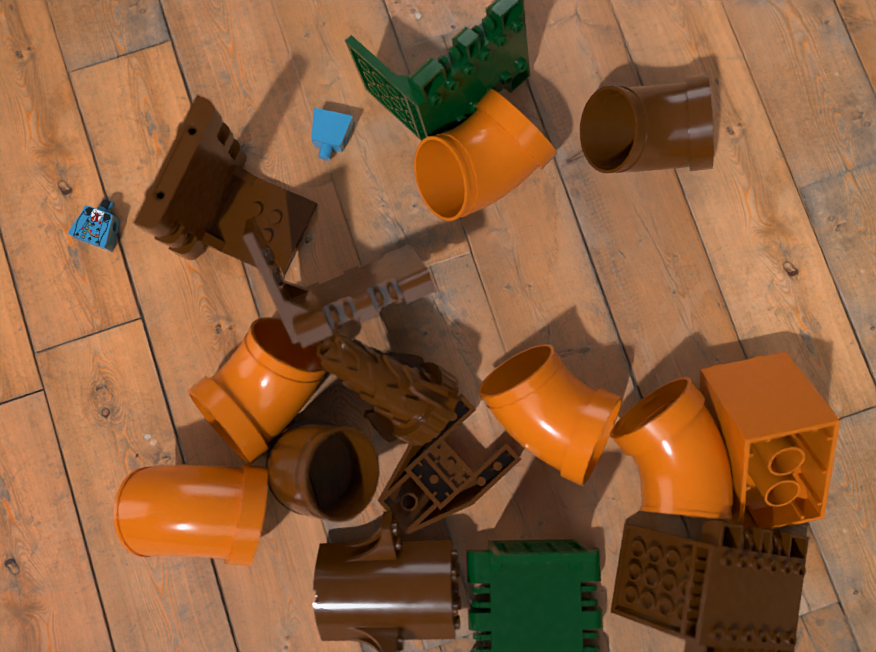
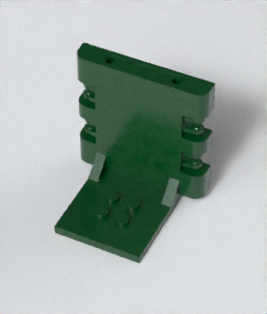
[345,0,530,141]
[466,539,603,652]

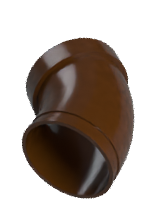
[580,74,714,173]
[265,420,380,522]

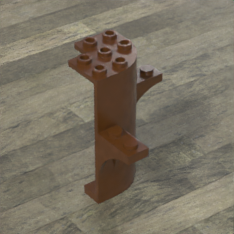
[313,511,461,652]

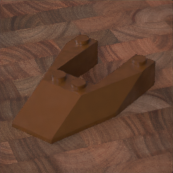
[377,393,522,535]

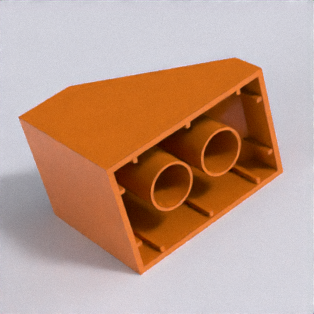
[700,351,840,530]

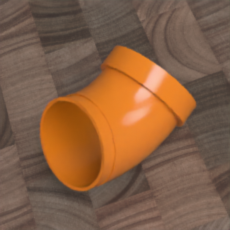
[414,89,557,221]
[187,317,326,465]
[478,344,622,487]
[610,377,733,520]
[113,464,268,567]

